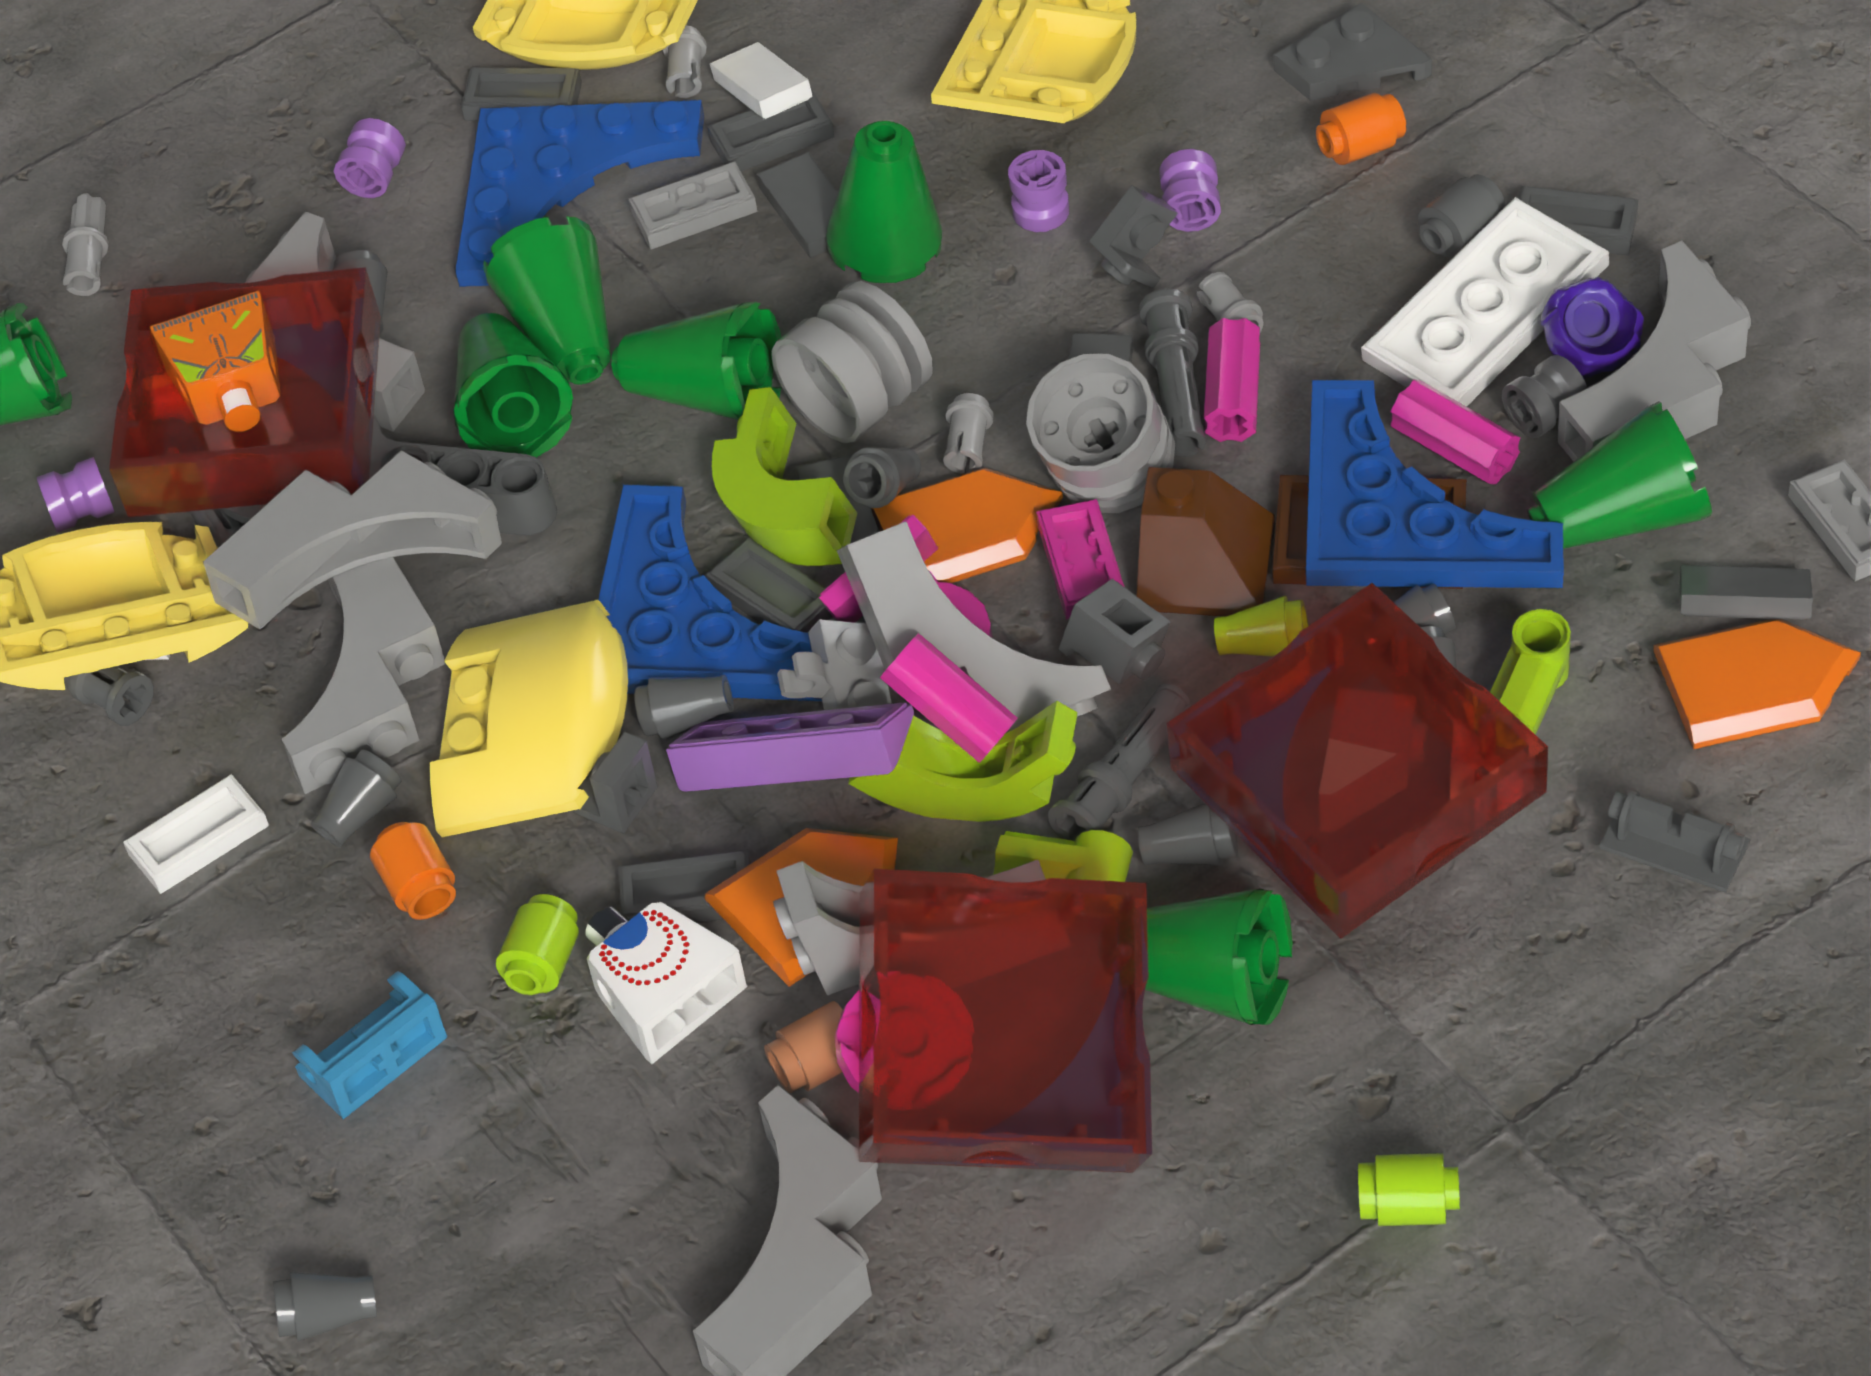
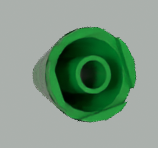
[826,121,942,283]
[482,216,611,385]
[611,302,782,420]
[0,303,72,426]
[454,313,573,458]
[1527,401,1712,549]
[1097,888,1293,1025]

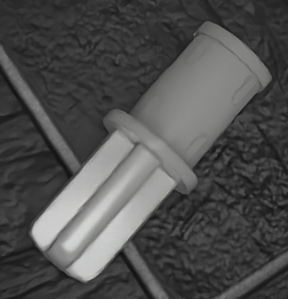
[62,193,109,296]

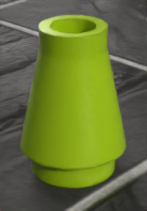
[1214,595,1310,658]

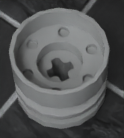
[771,281,933,443]
[1026,354,1175,513]

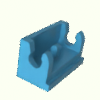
[292,971,448,1120]

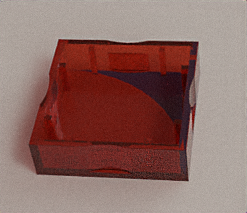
[109,267,381,517]
[1166,583,1548,939]
[859,869,1152,1173]

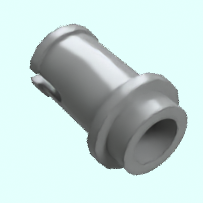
[663,25,707,98]
[1196,272,1264,333]
[943,393,994,474]

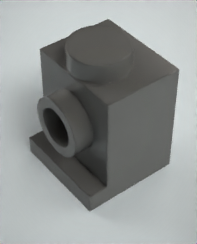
[1058,578,1170,684]

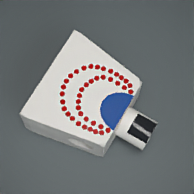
[586,902,747,1064]

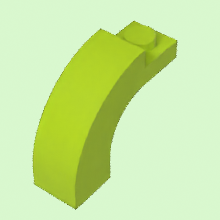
[711,387,857,566]
[848,701,1078,822]

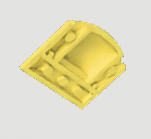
[473,0,698,70]
[931,0,1136,123]
[0,522,248,690]
[430,600,628,837]

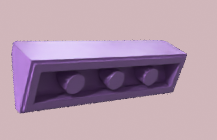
[666,702,914,792]

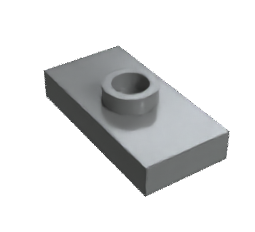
[629,161,758,250]
[1788,459,1871,582]

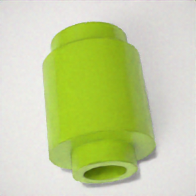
[496,894,579,995]
[1358,1153,1460,1226]

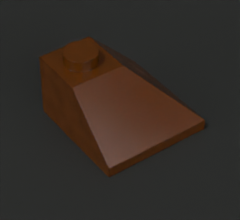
[1137,467,1275,617]

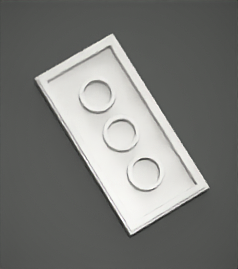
[1361,197,1609,406]

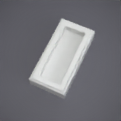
[710,42,813,119]
[123,774,269,894]

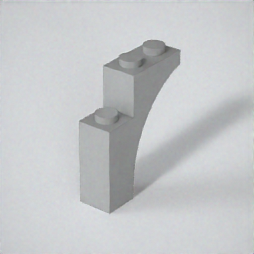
[241,211,425,432]
[1558,240,1751,462]
[203,450,502,629]
[837,522,1111,733]
[282,557,446,794]
[773,860,1070,995]
[693,1085,882,1376]

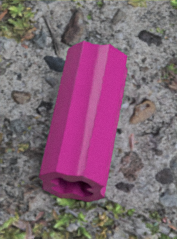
[1204,318,1260,442]
[1390,380,1521,484]
[880,633,1018,763]

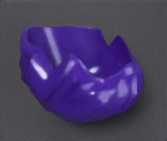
[1541,277,1644,379]

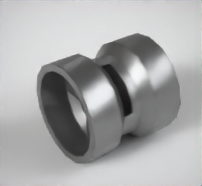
[1502,355,1587,438]

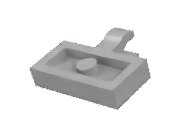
[777,619,892,710]

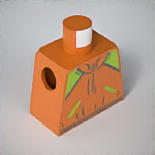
[150,291,281,431]

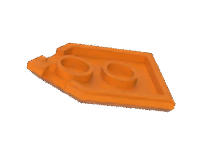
[871,467,1063,583]
[1653,619,1861,749]
[704,828,898,987]

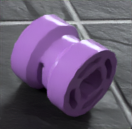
[334,118,406,198]
[1159,149,1221,232]
[1008,150,1069,232]
[36,457,115,533]

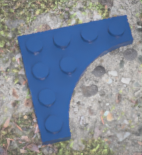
[455,100,704,287]
[1306,380,1564,588]
[598,485,822,701]

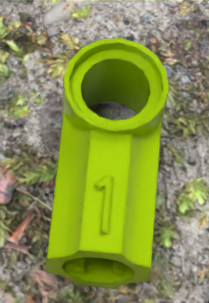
[1481,609,1571,745]
[993,830,1133,919]

